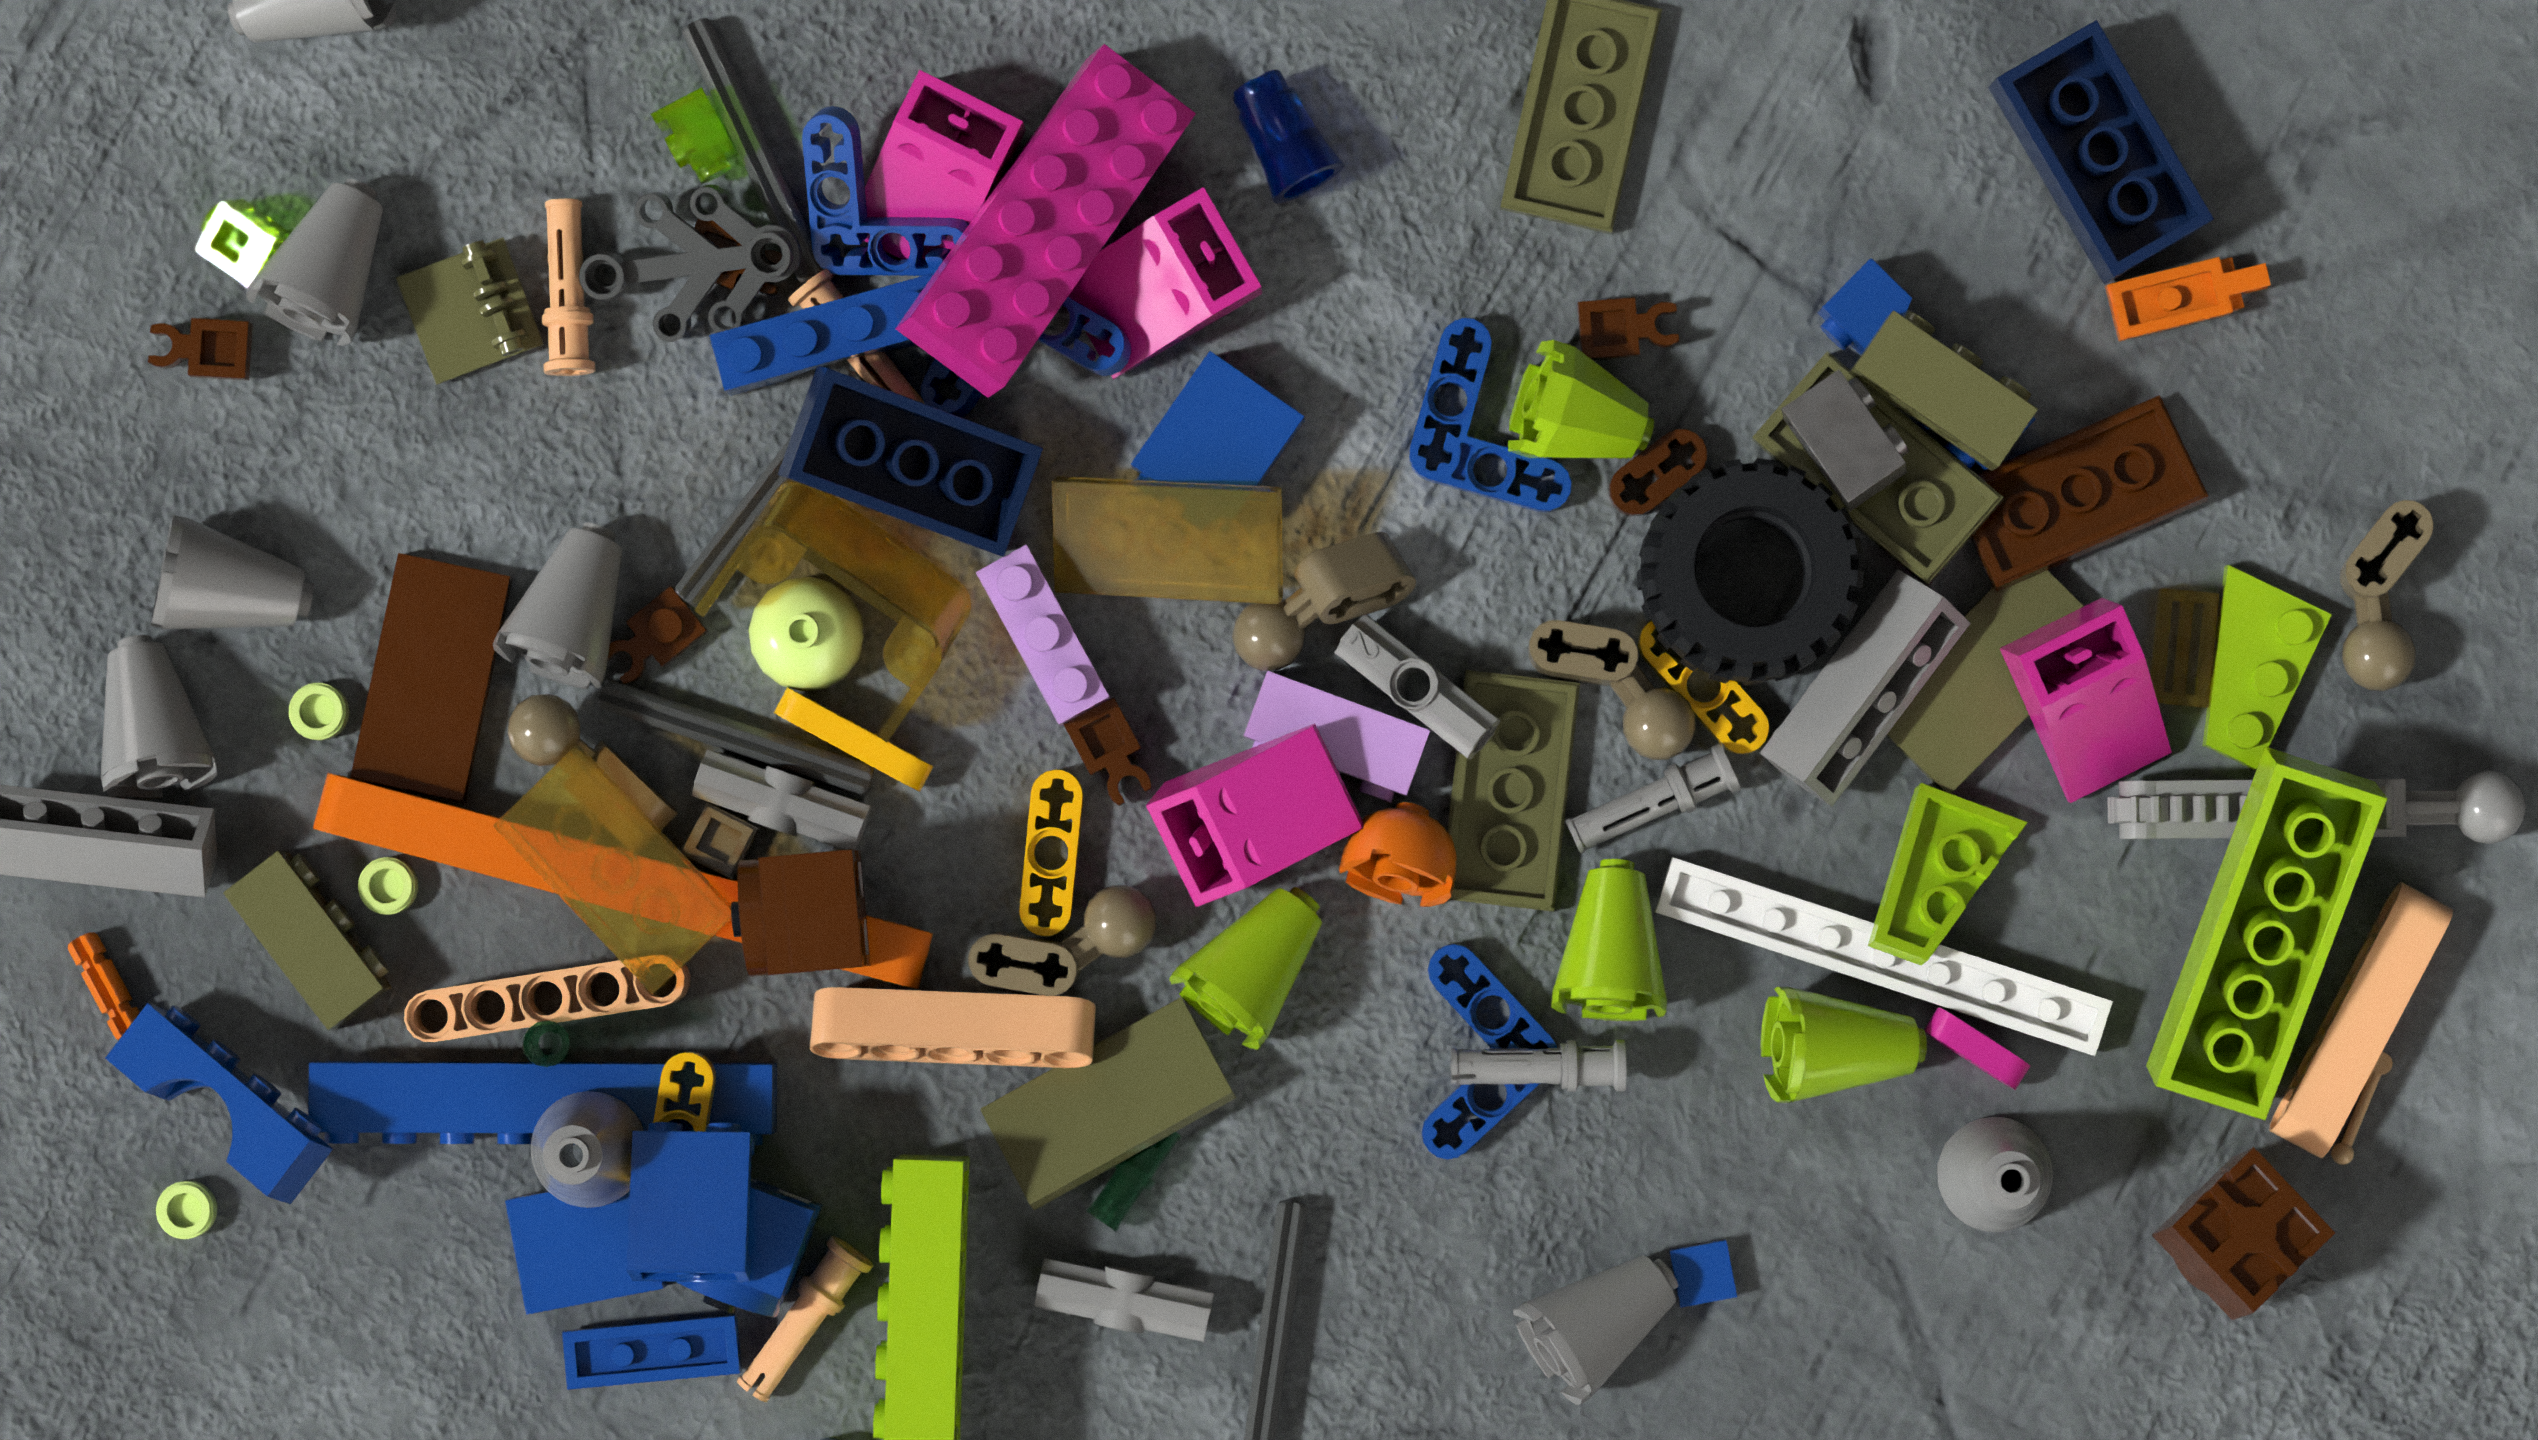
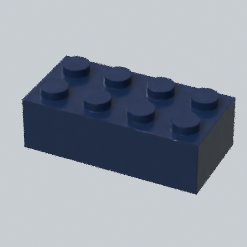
[1988,20,2214,285]
[778,366,1043,557]

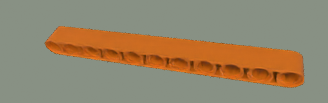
[313,773,933,989]

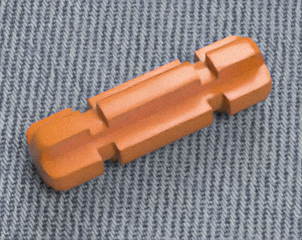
[68,932,140,1040]

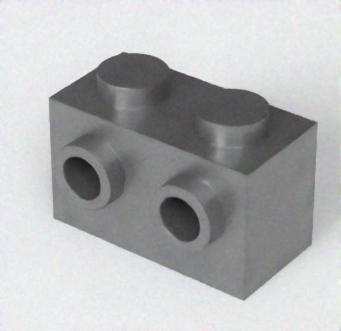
[1782,369,1909,512]

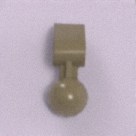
[2340,500,2434,691]
[1232,532,1416,671]
[1528,620,1696,760]
[508,694,678,855]
[968,885,1156,996]

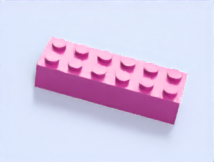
[895,44,1196,398]

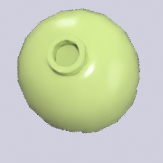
[748,576,864,691]

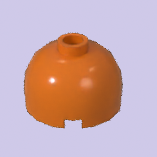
[1339,802,1457,907]

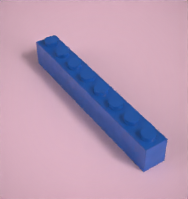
[308,1061,777,1145]

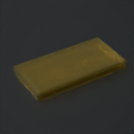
[1052,476,1283,604]
[493,745,732,994]

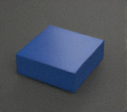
[1669,1239,1737,1308]

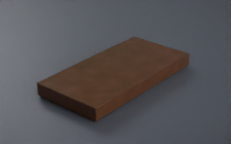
[1971,395,2209,592]
[350,553,513,802]

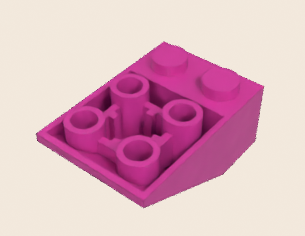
[864,70,1026,260]
[1068,187,1262,380]
[2000,598,2172,803]
[1146,723,1363,907]

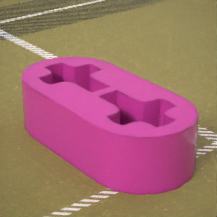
[1924,1007,2031,1090]

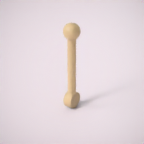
[2331,1052,2393,1165]

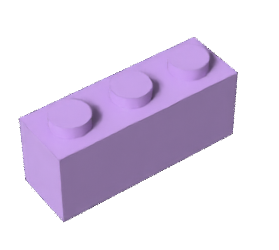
[976,545,1111,727]
[1244,671,1430,803]

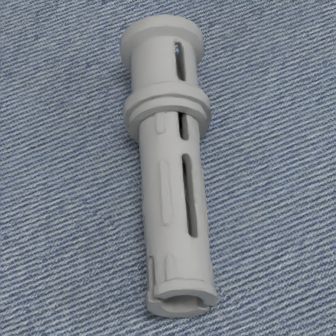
[1565,743,1741,854]
[1450,1040,1627,1092]

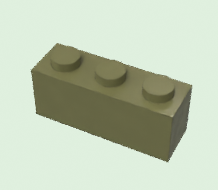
[1849,310,2038,471]
[223,850,392,1031]

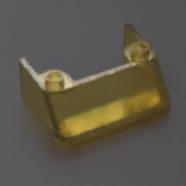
[694,480,971,742]

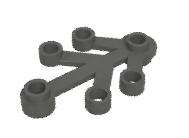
[579,184,801,342]

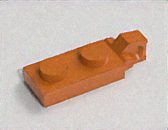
[2105,257,2271,342]

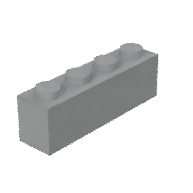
[1760,569,1971,807]
[0,785,218,898]

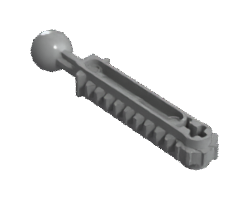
[2108,770,2526,844]

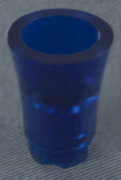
[1232,70,1345,204]

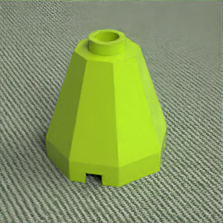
[1508,340,1654,459]

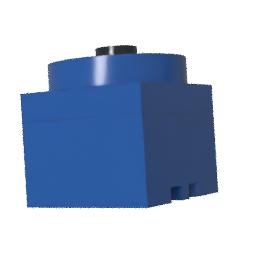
[677,1178,823,1317]

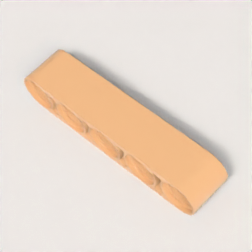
[2269,882,2453,1158]
[404,954,691,1042]
[810,987,1096,1068]

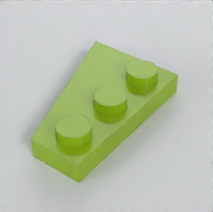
[2202,565,2332,770]
[1868,783,2028,966]

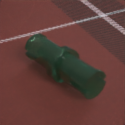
[522,1021,570,1067]
[1086,1132,1182,1232]

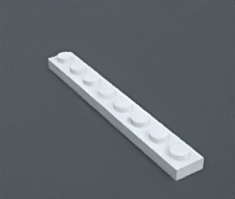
[1654,857,2113,1056]

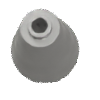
[228,0,396,43]
[246,179,383,346]
[150,515,314,629]
[493,523,623,689]
[100,635,217,800]
[531,1091,644,1208]
[1937,1117,2053,1232]
[1513,1255,1678,1405]

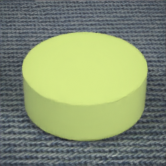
[289,683,349,741]
[358,857,418,915]
[156,1181,217,1239]

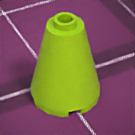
[1551,859,1667,1021]
[1169,887,1322,1050]
[1761,987,1927,1103]

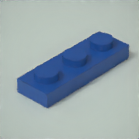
[562,1314,742,1390]

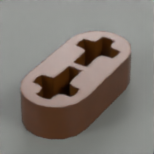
[1608,429,1707,516]

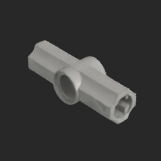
[1334,614,1501,760]
[691,750,872,850]
[1034,1257,1214,1342]

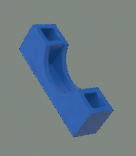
[1817,258,2036,472]
[709,273,933,396]
[105,1003,333,1204]

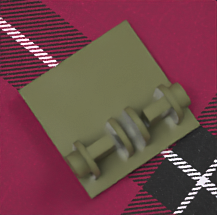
[396,237,544,385]

